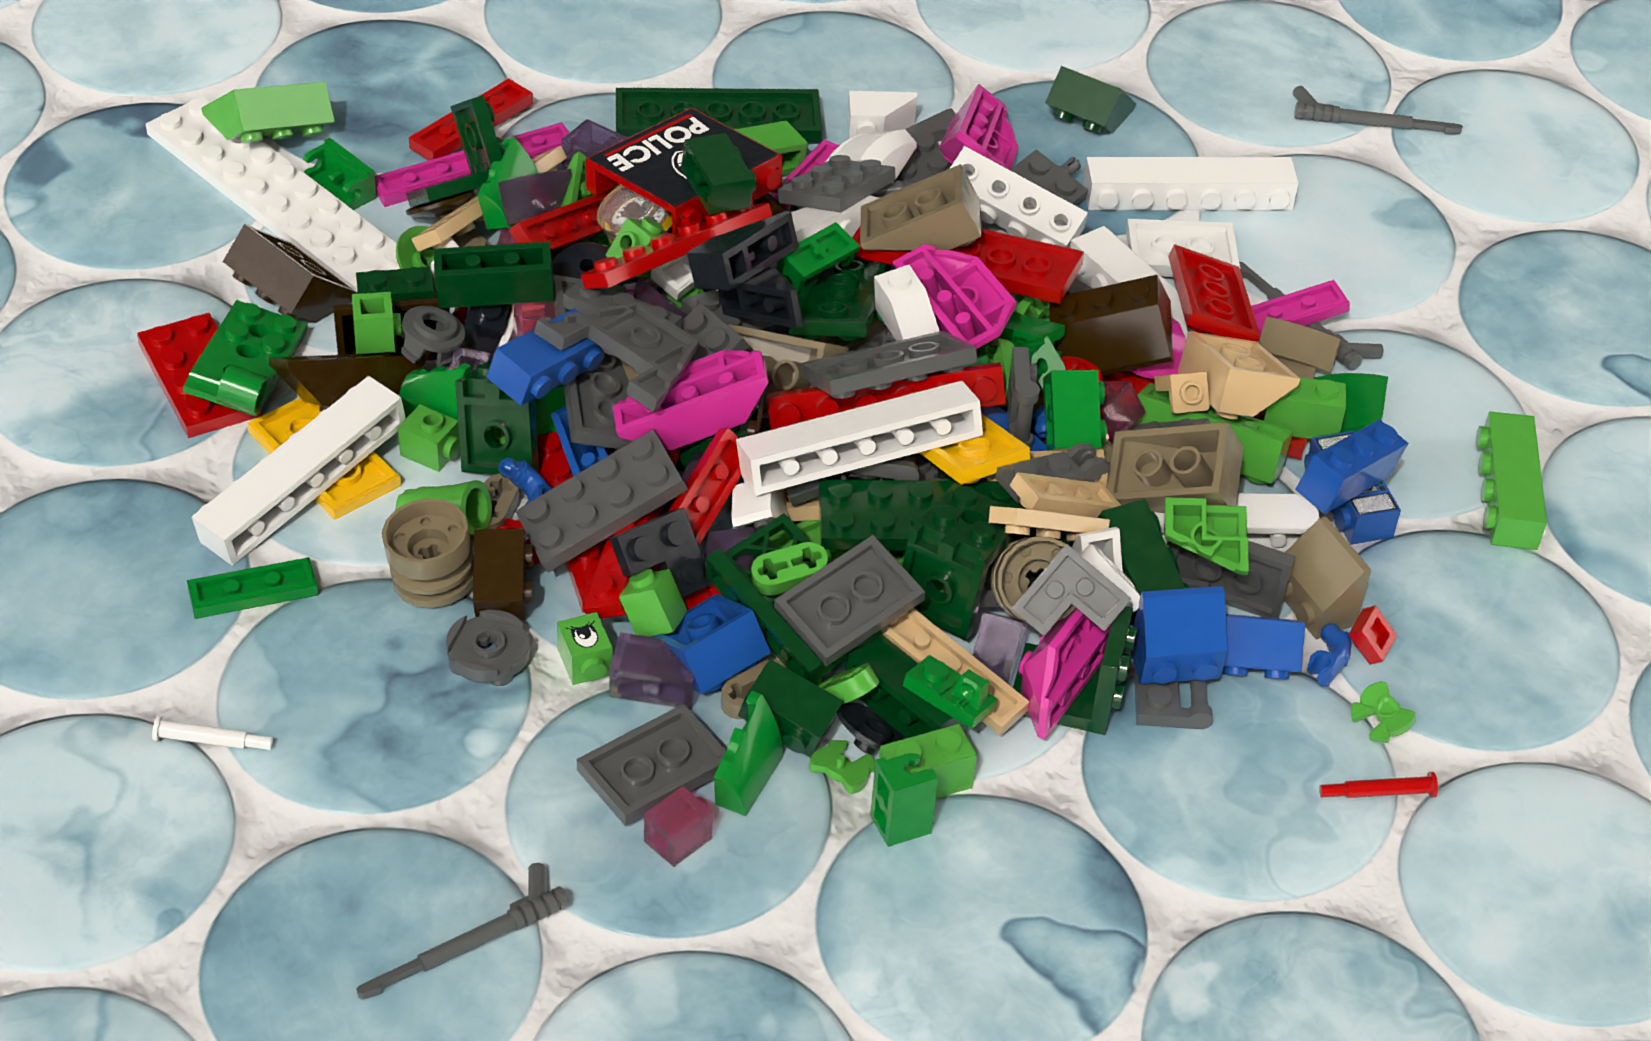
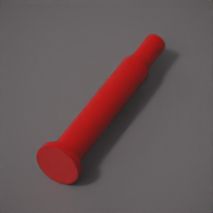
[1319,772,1438,798]

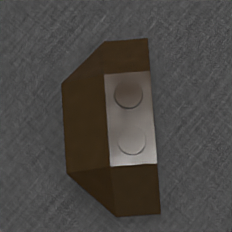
[269,352,426,412]

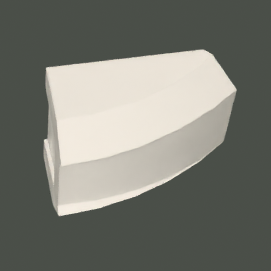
[825,129,917,183]

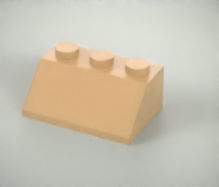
[1178,331,1300,419]

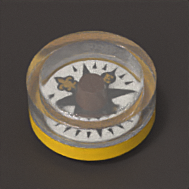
[597,185,672,244]

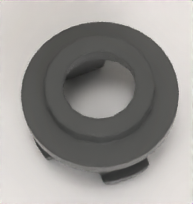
[401,306,465,367]

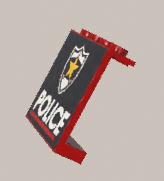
[585,108,782,235]

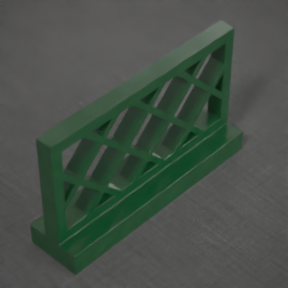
[706,513,888,686]

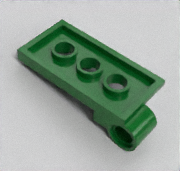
[183,300,308,417]

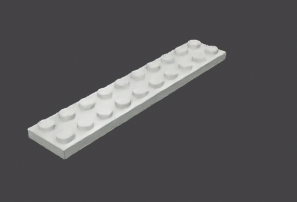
[146,96,400,292]

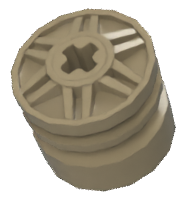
[381,498,474,608]
[990,537,1076,623]

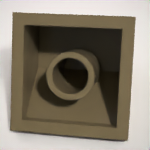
[1285,516,1371,640]

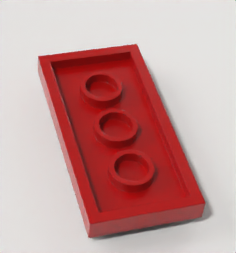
[1168,244,1260,342]
[137,313,262,438]

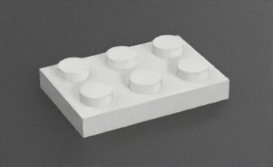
[1126,219,1240,277]

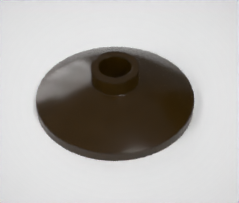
[405,190,475,222]

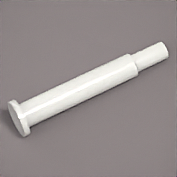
[152,715,273,750]

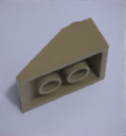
[860,164,981,250]
[729,324,849,411]
[1107,422,1244,513]

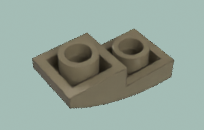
[1258,316,1341,375]

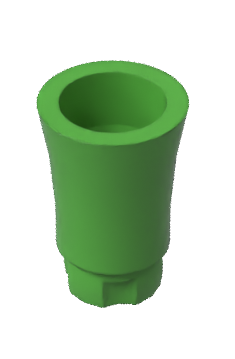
[396,480,492,536]

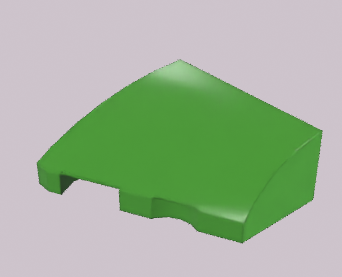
[1164,497,1249,575]

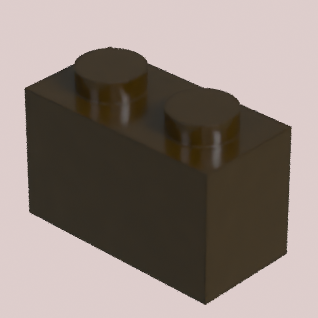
[473,529,534,620]

